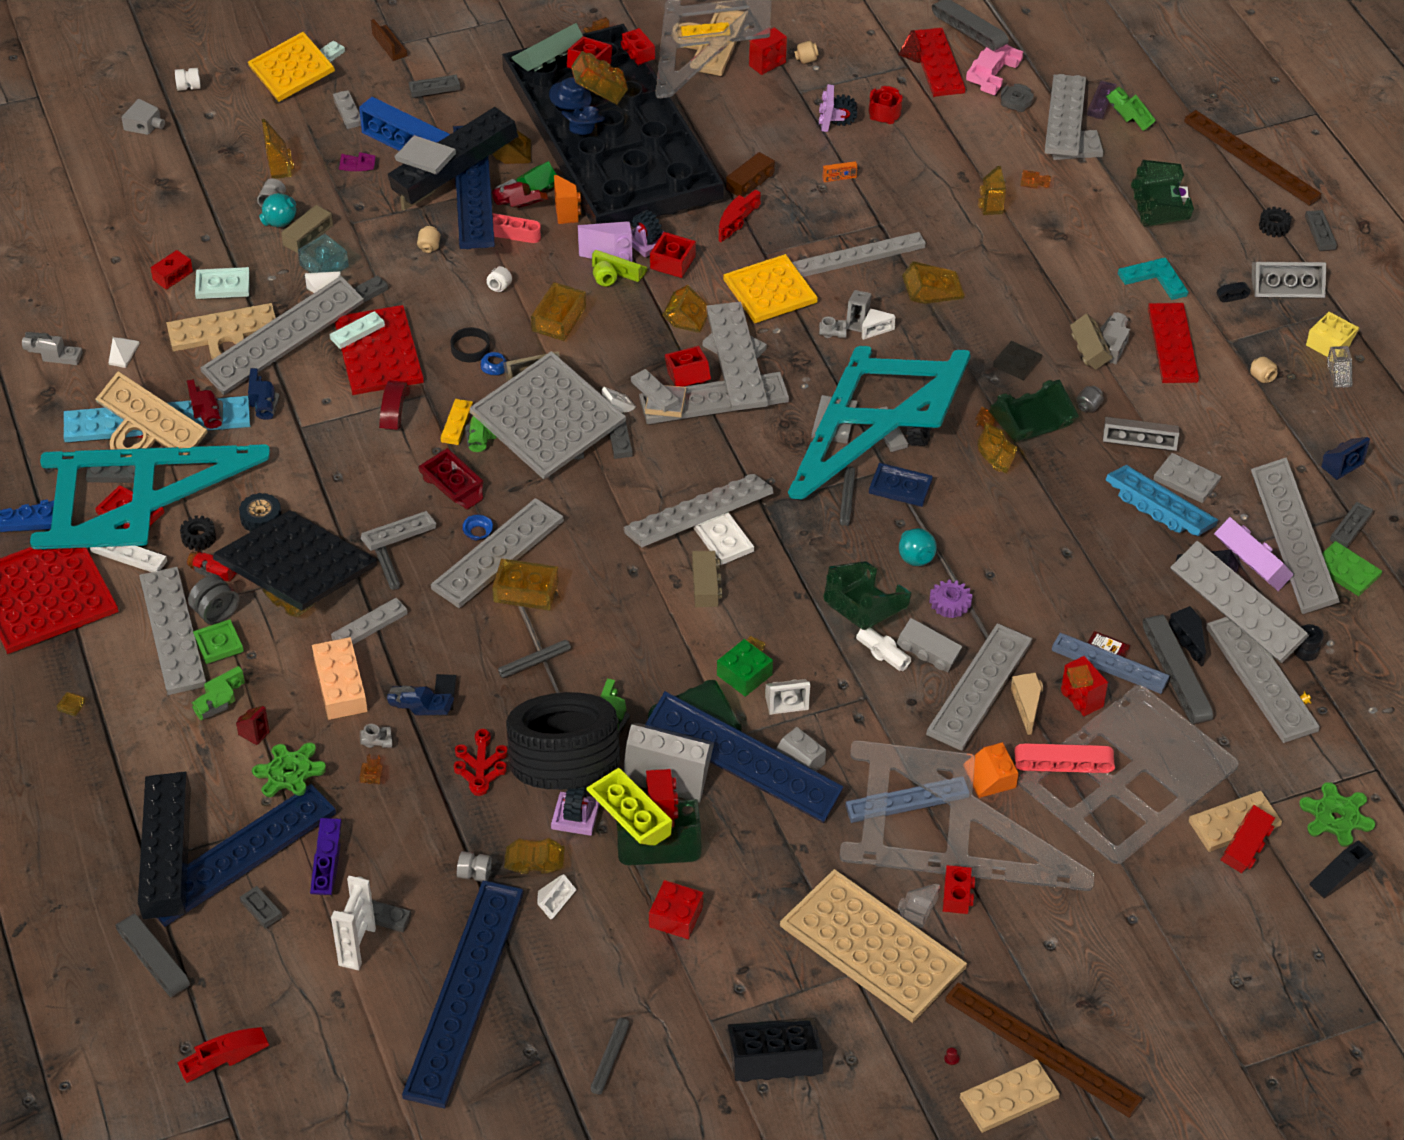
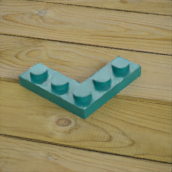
[1118,257,1188,300]

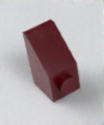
[236,706,270,745]

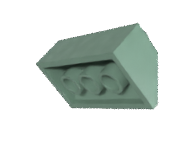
[512,23,583,71]

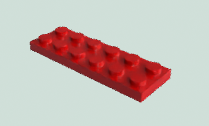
[911,28,965,97]
[1148,303,1199,383]

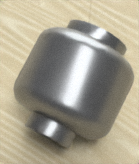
[1076,386,1104,413]

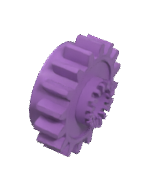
[929,579,972,618]

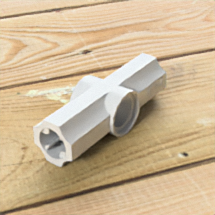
[856,625,911,671]

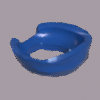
[480,352,507,375]
[462,515,493,541]

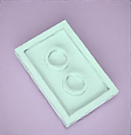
[195,267,250,299]

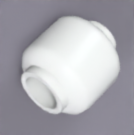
[486,266,512,292]

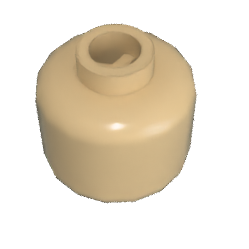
[794,41,819,64]
[417,226,441,253]
[1250,357,1277,383]

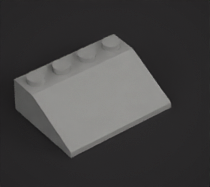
[623,723,714,802]

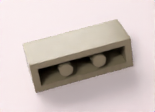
[281,205,333,254]
[1070,313,1113,370]
[692,550,722,607]

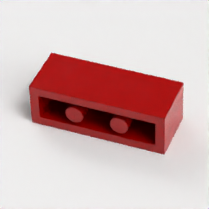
[1220,805,1275,873]

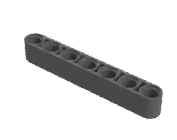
[932,0,1009,51]
[1143,614,1213,724]

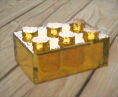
[571,51,628,104]
[531,282,586,341]
[492,558,559,610]

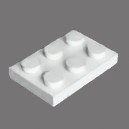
[693,512,754,565]

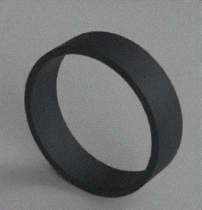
[450,327,490,363]

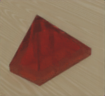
[898,30,921,63]

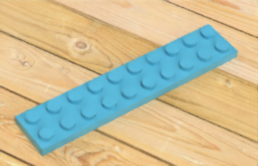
[64,396,250,442]

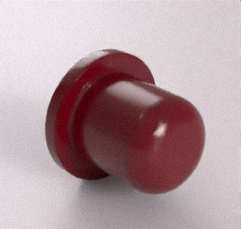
[944,1047,960,1065]

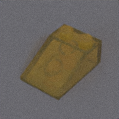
[261,119,294,179]
[902,261,965,304]

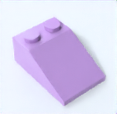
[578,222,632,262]

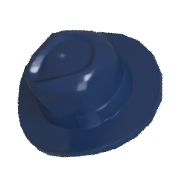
[549,77,592,109]
[562,106,605,135]

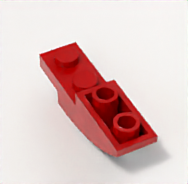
[719,189,761,242]
[177,1027,269,1083]

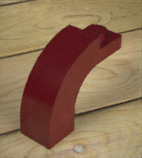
[379,380,410,430]

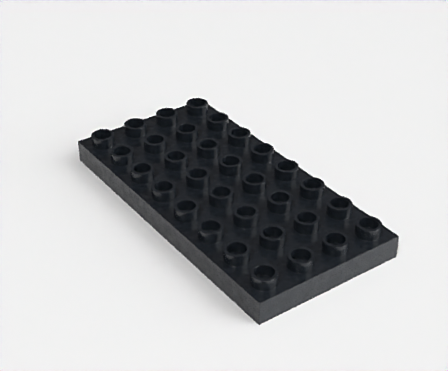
[502,24,724,224]

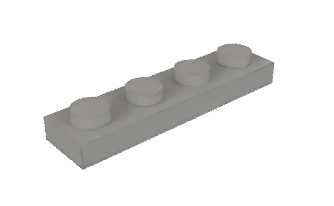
[361,511,436,551]
[331,598,408,645]

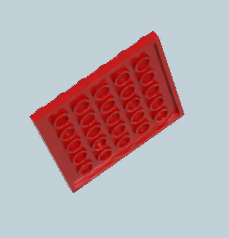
[0,547,119,654]

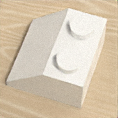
[765,679,810,715]

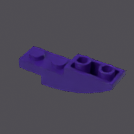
[310,818,342,895]

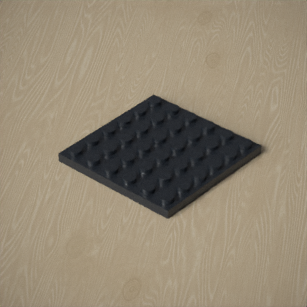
[213,510,377,611]

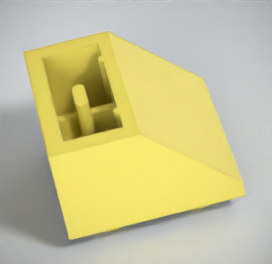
[1306,312,1359,362]

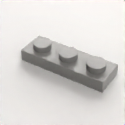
[333,90,361,129]
[631,369,679,412]

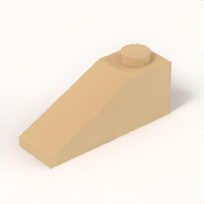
[1011,673,1043,735]

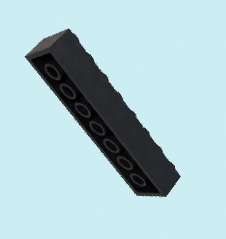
[388,107,519,205]
[138,771,191,919]

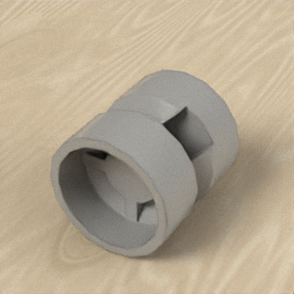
[257,178,286,207]
[457,851,492,882]

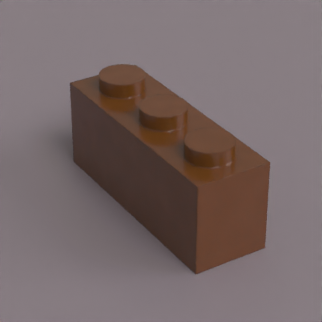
[726,152,775,197]

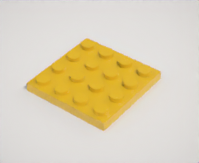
[248,32,335,102]
[723,254,817,323]

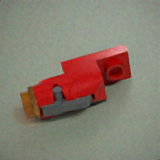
[187,551,236,582]

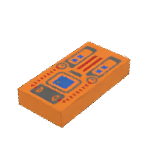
[822,161,857,182]

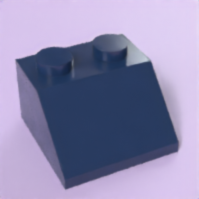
[1321,437,1370,480]

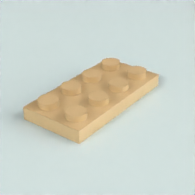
[1189,791,1282,852]
[960,1059,1060,1133]

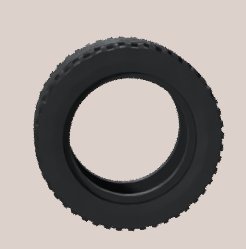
[506,692,620,790]

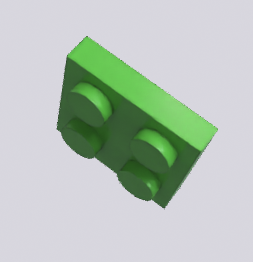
[193,619,244,664]

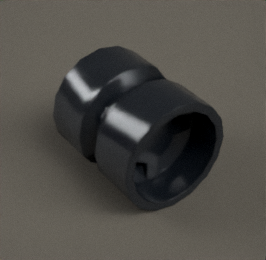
[1294,624,1324,661]

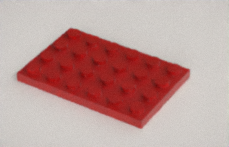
[334,305,424,395]

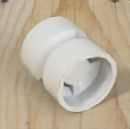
[175,68,201,91]

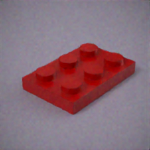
[95,485,164,529]

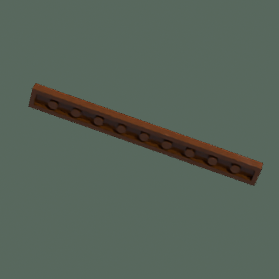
[1184,110,1322,206]
[945,983,1143,1118]

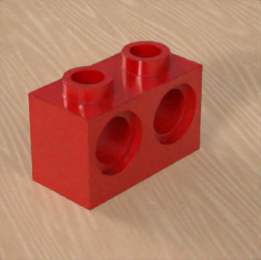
[621,28,655,65]
[942,865,975,914]

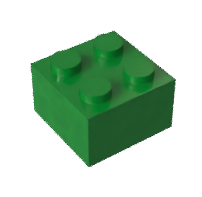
[717,639,773,697]

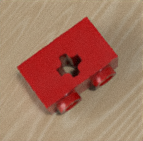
[150,250,193,290]

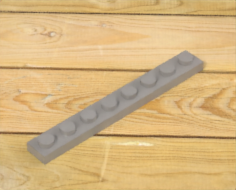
[792,232,926,277]

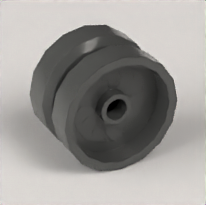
[188,575,239,625]

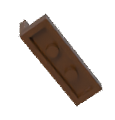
[371,19,408,61]

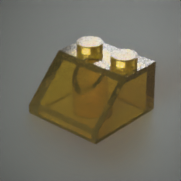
[978,166,1006,215]
[662,285,708,333]

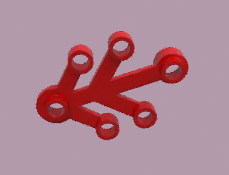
[454,729,508,796]

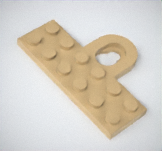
[673,7,748,76]
[166,303,276,360]
[95,371,208,457]

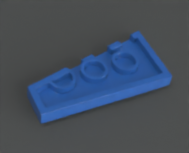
[0,499,54,532]

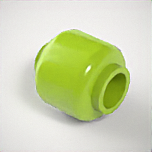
[593,261,617,287]

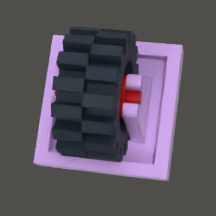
[819,84,857,132]
[631,210,664,258]
[551,786,600,836]

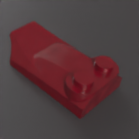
[418,448,483,510]

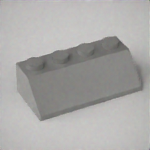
[1252,262,1326,298]

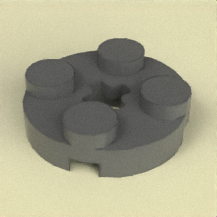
[1000,84,1034,112]

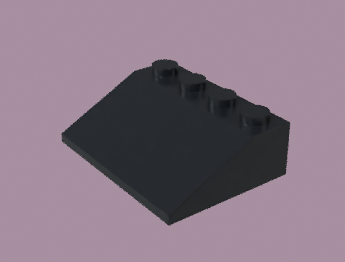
[727,1018,823,1082]

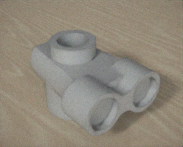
[819,316,846,338]
[359,724,392,748]

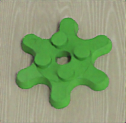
[252,743,326,797]
[1299,782,1375,847]

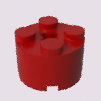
[869,86,903,124]

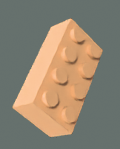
[312,637,367,720]

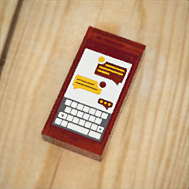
[1087,631,1130,658]

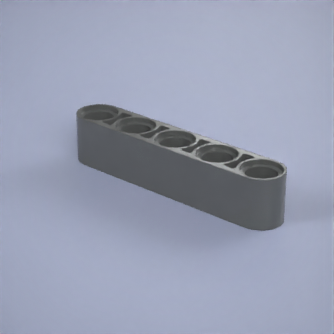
[115,913,190,997]

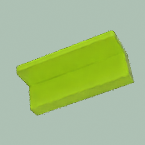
[592,250,647,282]

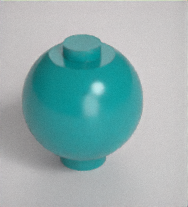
[259,193,296,228]
[899,528,937,566]

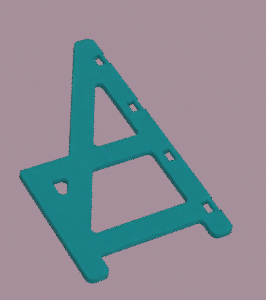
[788,346,971,499]
[30,444,270,549]

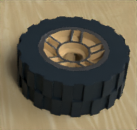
[239,493,282,532]

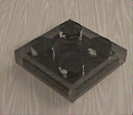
[993,341,1042,381]

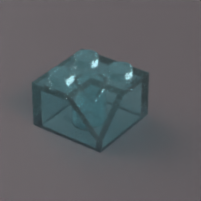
[298,234,349,273]

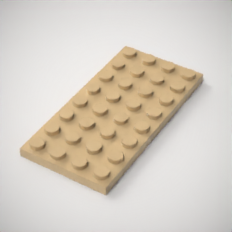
[780,869,967,1023]

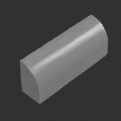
[1103,417,1179,451]

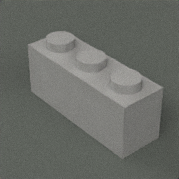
[897,618,962,673]

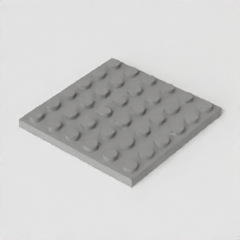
[470,351,626,479]

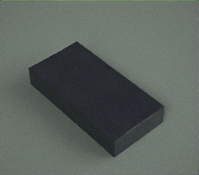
[434,674,457,710]

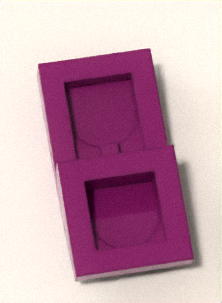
[339,152,376,171]

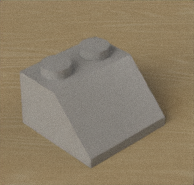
[775,727,826,772]

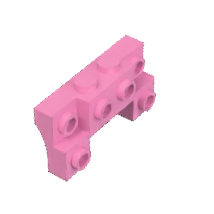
[966,44,1024,95]

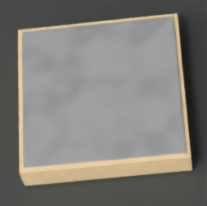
[645,385,686,417]

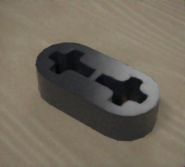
[1216,282,1251,302]

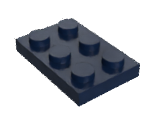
[869,463,933,507]

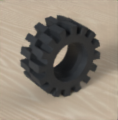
[1259,207,1292,237]
[906,426,932,446]
[180,515,216,551]

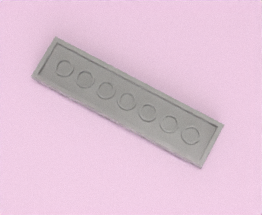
[1045,74,1086,156]
[706,302,768,411]
[639,372,789,424]
[624,474,773,548]
[431,498,564,608]
[1170,541,1309,664]
[139,567,206,695]
[1206,617,1320,743]
[926,623,1032,751]

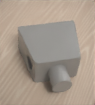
[121,99,165,135]
[846,290,872,332]

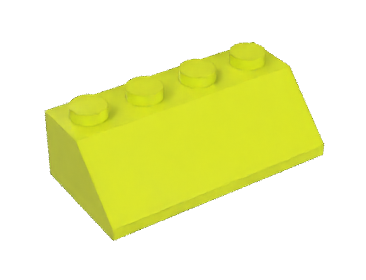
[587,768,672,846]

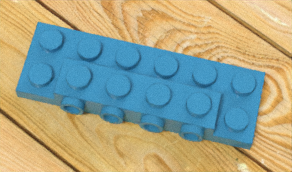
[1106,465,1218,536]

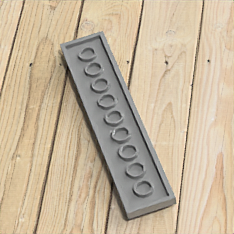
[201,276,364,395]
[1251,457,1340,614]

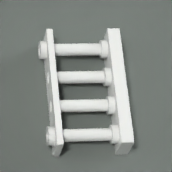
[331,876,376,970]

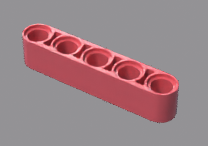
[492,213,541,243]
[1014,744,1115,773]

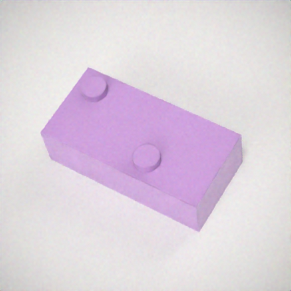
[1214,517,1294,591]

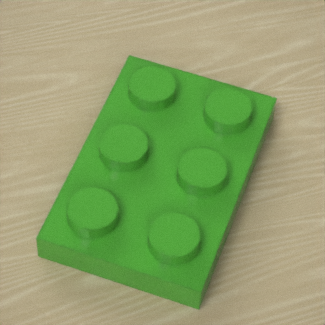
[1322,541,1382,597]

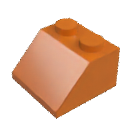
[554,175,581,224]
[963,742,1018,798]

